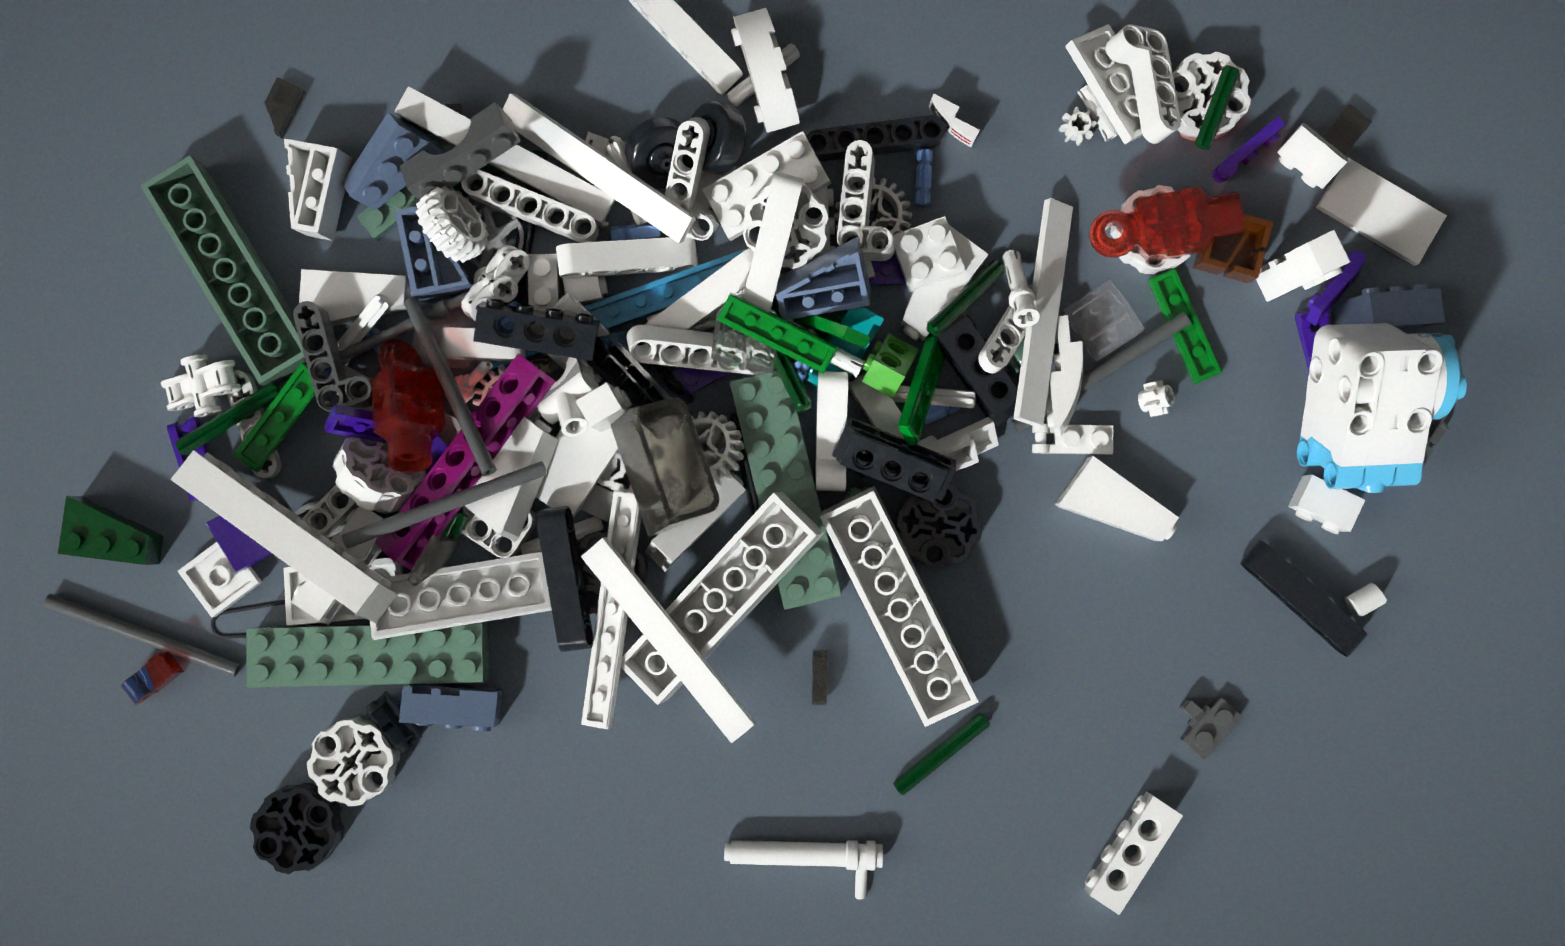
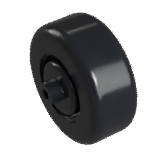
[689,101,746,174]
[625,117,693,188]

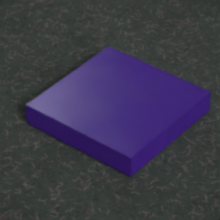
[206,515,273,574]

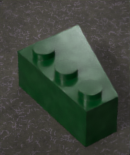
[58,496,164,565]

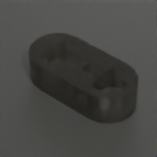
[812,649,827,705]

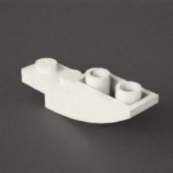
[1047,315,1083,436]
[887,417,999,476]

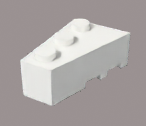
[284,139,352,241]
[1256,230,1350,302]

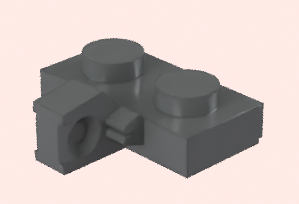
[1180,696,1243,760]

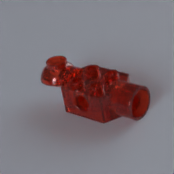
[1089,187,1244,262]
[371,339,446,473]

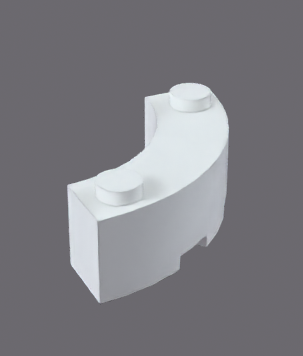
[731,8,800,133]

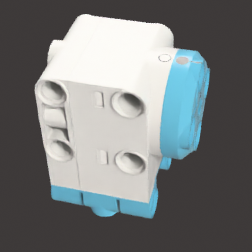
[1297,323,1467,493]

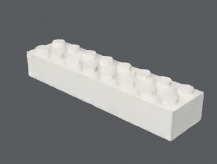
[170,450,397,623]
[820,486,979,727]
[621,492,824,705]

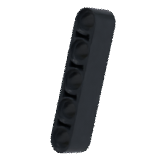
[806,115,946,162]
[536,506,593,652]
[1240,540,1367,657]

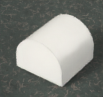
[1345,583,1387,617]

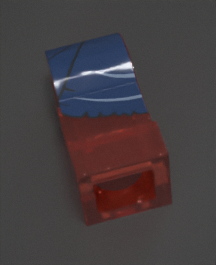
[121,652,184,705]

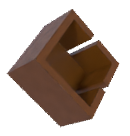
[1193,206,1274,284]

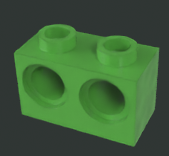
[862,333,919,399]

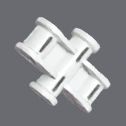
[461,245,530,321]
[161,354,241,417]

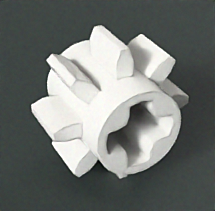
[1059,107,1097,146]
[1138,380,1175,417]

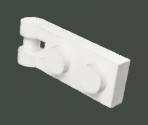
[1032,424,1113,455]

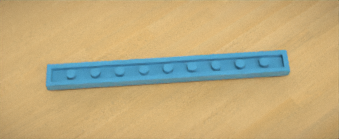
[477,249,745,371]

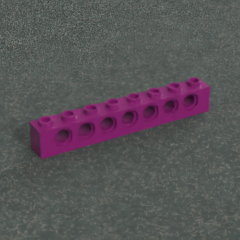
[375,354,555,571]

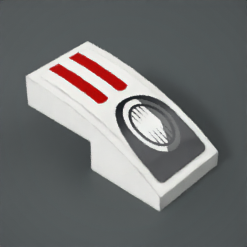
[929,94,980,147]

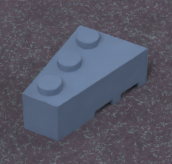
[342,112,446,211]
[395,206,474,301]
[776,236,871,320]
[1331,284,1445,330]
[399,683,503,731]

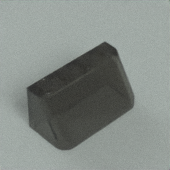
[610,398,719,537]

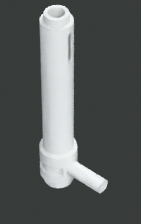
[724,840,883,899]

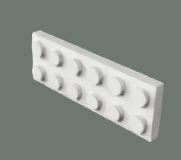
[370,552,552,640]

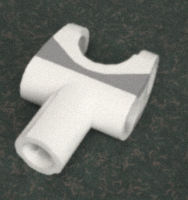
[537,357,599,437]

